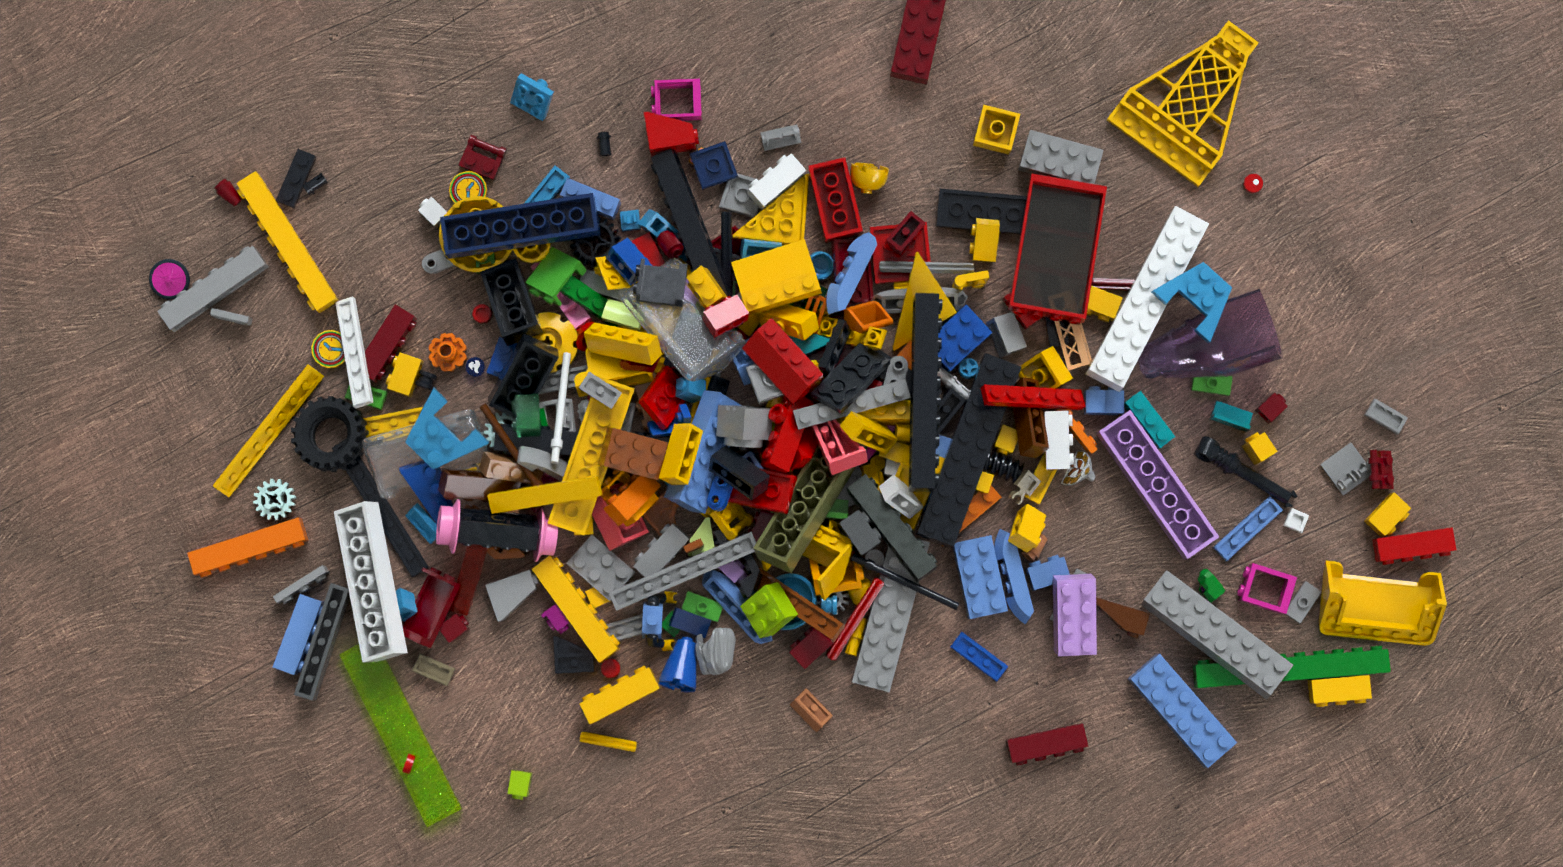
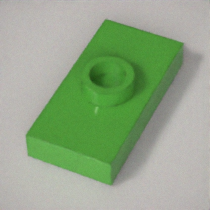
[1191,371,1233,396]
[682,591,723,622]

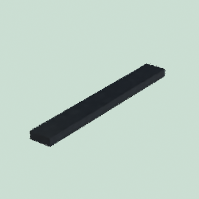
[332,438,429,578]

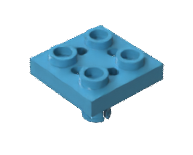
[510,73,554,121]

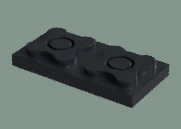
[811,343,890,414]

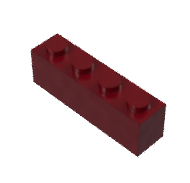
[365,304,417,383]
[1006,723,1088,766]

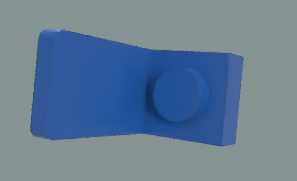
[647,404,692,438]

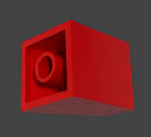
[644,112,699,157]

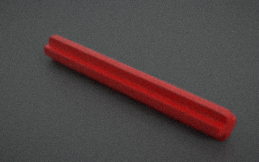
[826,578,884,660]

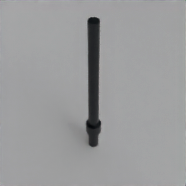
[851,554,959,610]

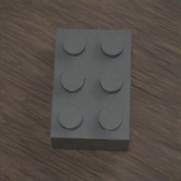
[838,510,881,557]

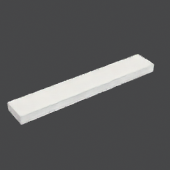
[335,296,373,408]

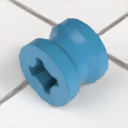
[958,358,978,379]
[821,595,837,614]

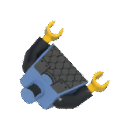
[642,591,677,651]

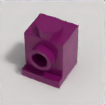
[541,604,570,634]

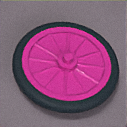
[149,259,190,299]

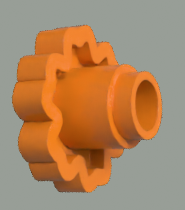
[429,333,467,372]

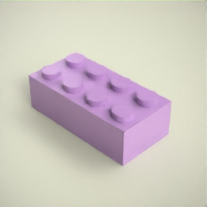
[1053,574,1097,656]

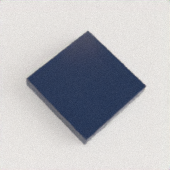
[689,141,738,190]

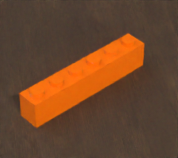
[187,517,309,578]

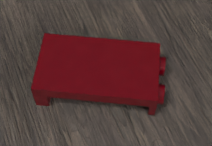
[403,567,460,648]

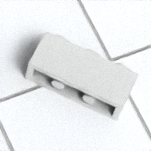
[747,153,806,210]
[1045,411,1074,469]

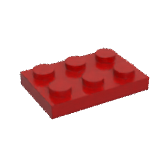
[638,366,685,430]

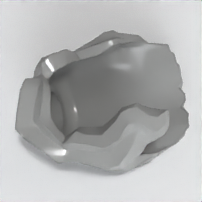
[695,627,736,675]

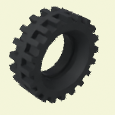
[291,396,369,472]

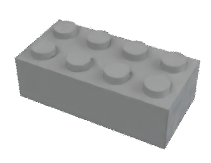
[1018,130,1103,184]

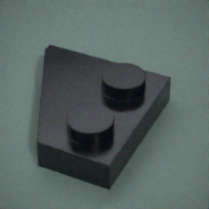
[553,636,594,674]

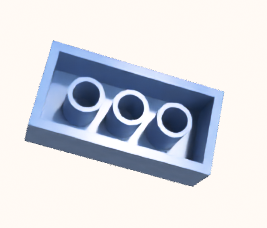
[953,535,1008,620]

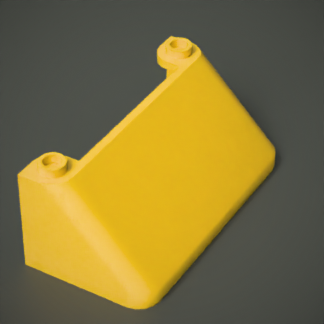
[1319,561,1447,646]

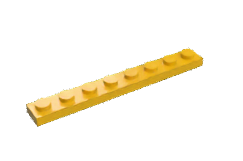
[213,364,324,497]

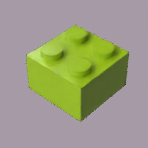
[740,582,798,639]

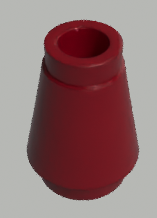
[214,179,243,207]

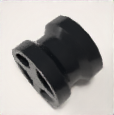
[415,370,438,391]

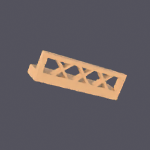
[1048,291,1092,371]

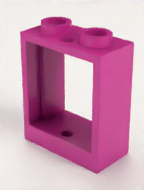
[651,79,702,121]
[1237,563,1297,615]

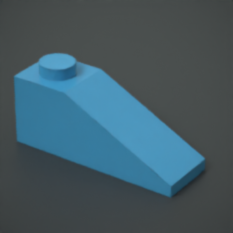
[637,209,687,262]

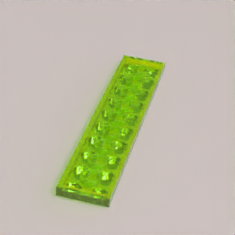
[339,644,463,827]

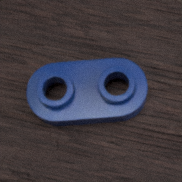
[707,476,733,512]

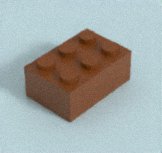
[598,427,668,480]

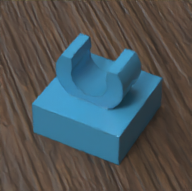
[620,210,641,232]

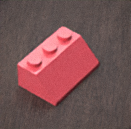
[592,483,649,551]

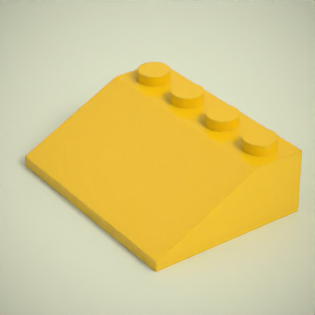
[731,239,822,317]

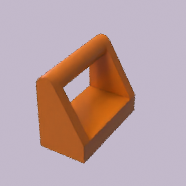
[844,300,893,333]

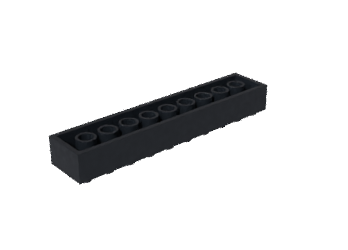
[908,293,943,492]
[915,353,1021,548]

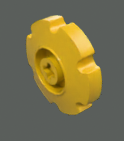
[533,312,578,373]

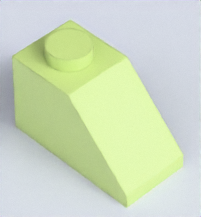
[688,517,715,557]

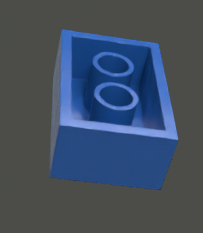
[938,304,992,373]

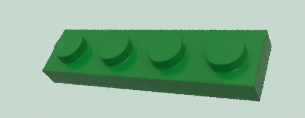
[560,276,618,327]

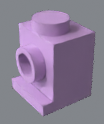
[718,559,748,584]

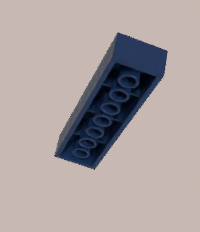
[440,193,601,259]

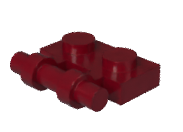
[1368,450,1394,490]

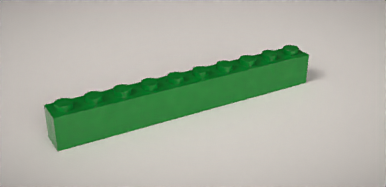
[1192,646,1391,688]

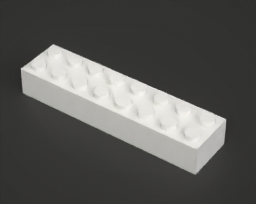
[334,501,408,662]

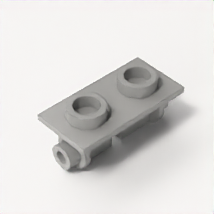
[760,124,801,151]

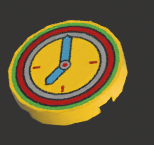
[449,171,488,203]
[311,330,345,368]

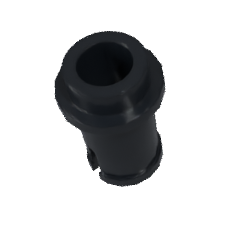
[596,132,612,156]
[303,173,328,195]

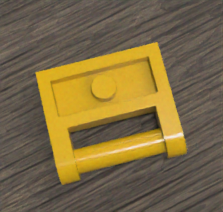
[952,270,989,290]
[710,502,753,540]

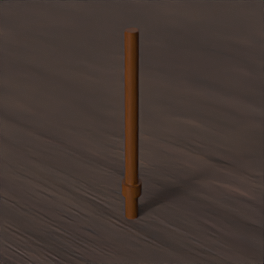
[479,403,544,487]

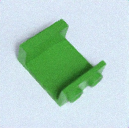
[525,247,587,306]

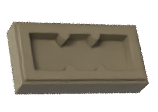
[412,653,456,686]

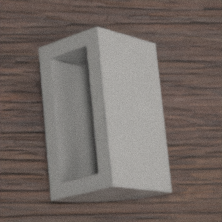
[986,312,1027,358]

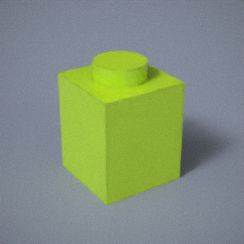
[507,770,532,800]

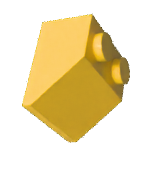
[1019,346,1073,388]

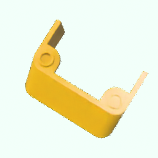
[761,525,852,600]

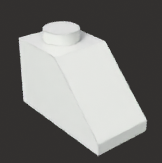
[879,475,923,519]

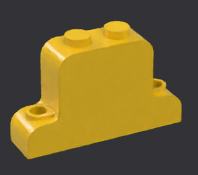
[574,348,654,397]

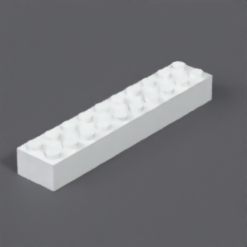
[1086,206,1209,392]

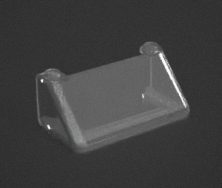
[621,258,746,381]
[361,410,489,499]

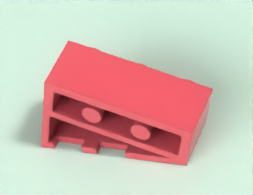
[811,419,868,475]

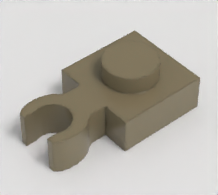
[1009,469,1041,505]

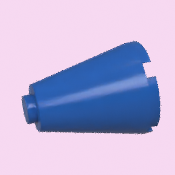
[658,637,696,692]

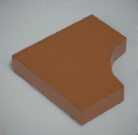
[642,491,679,536]

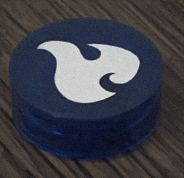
[466,357,485,377]

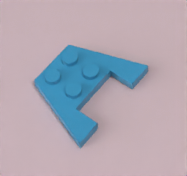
[1151,262,1232,343]
[405,387,489,469]

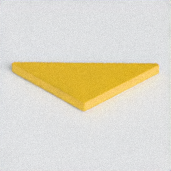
[732,174,809,245]
[892,252,957,351]

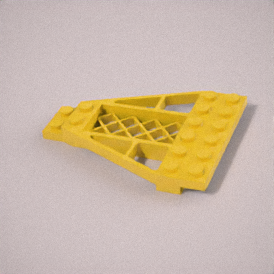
[1107,20,1259,187]

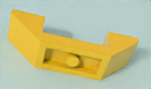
[817,316,887,351]

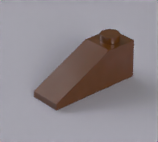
[1096,597,1150,638]

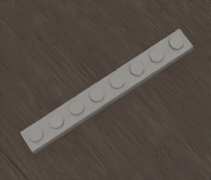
[609,531,756,611]

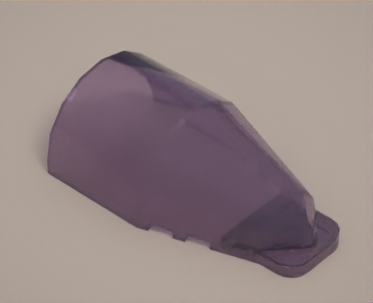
[1138,289,1283,379]

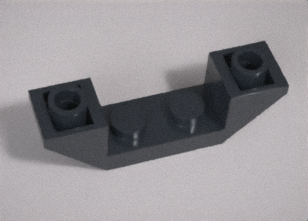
[713,530,762,599]

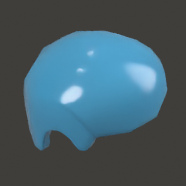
[810,251,833,280]

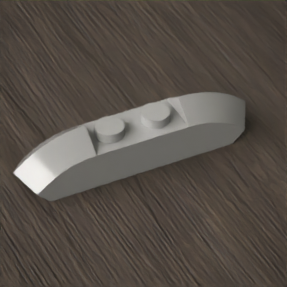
[871,287,968,313]

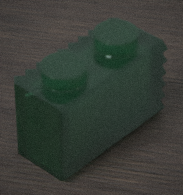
[512,394,541,438]

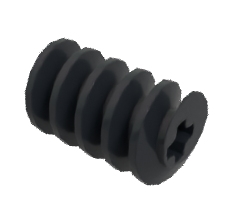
[983,450,1025,484]

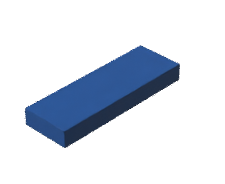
[950,632,1008,682]

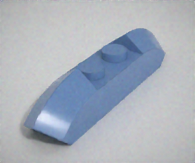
[826,232,877,314]
[994,529,1034,624]
[702,570,773,644]

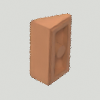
[790,688,833,732]

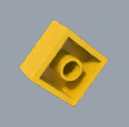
[973,105,1020,155]

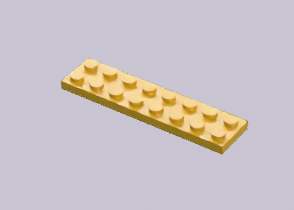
[548,376,635,536]

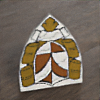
[1060,450,1095,486]

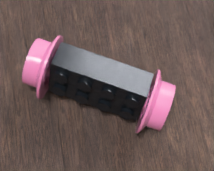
[436,499,558,562]

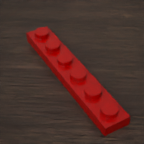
[980,384,1086,410]

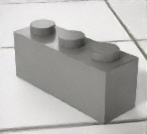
[633,523,691,577]

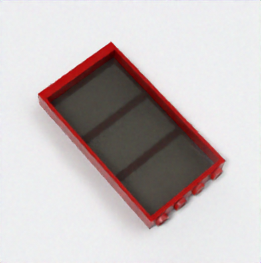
[1008,173,1107,325]

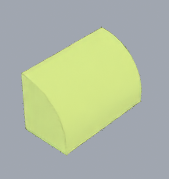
[601,299,646,331]

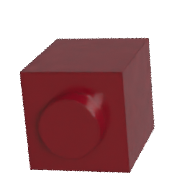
[1255,392,1288,424]
[440,614,470,643]

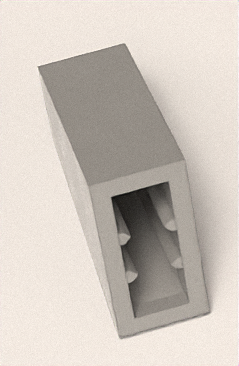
[486,570,539,622]

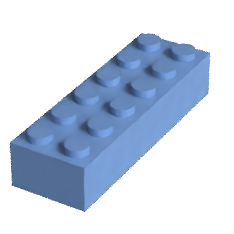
[664,390,740,514]
[1128,654,1237,768]

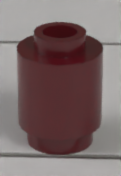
[657,231,684,259]

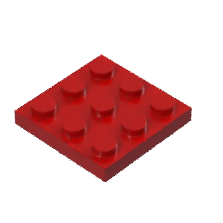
[870,222,931,284]

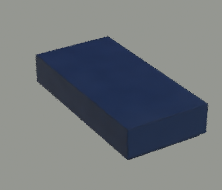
[669,607,712,638]

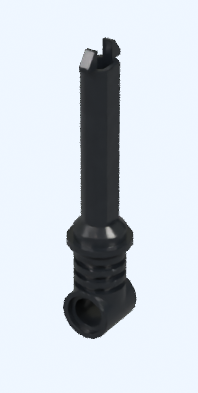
[1194,436,1297,508]

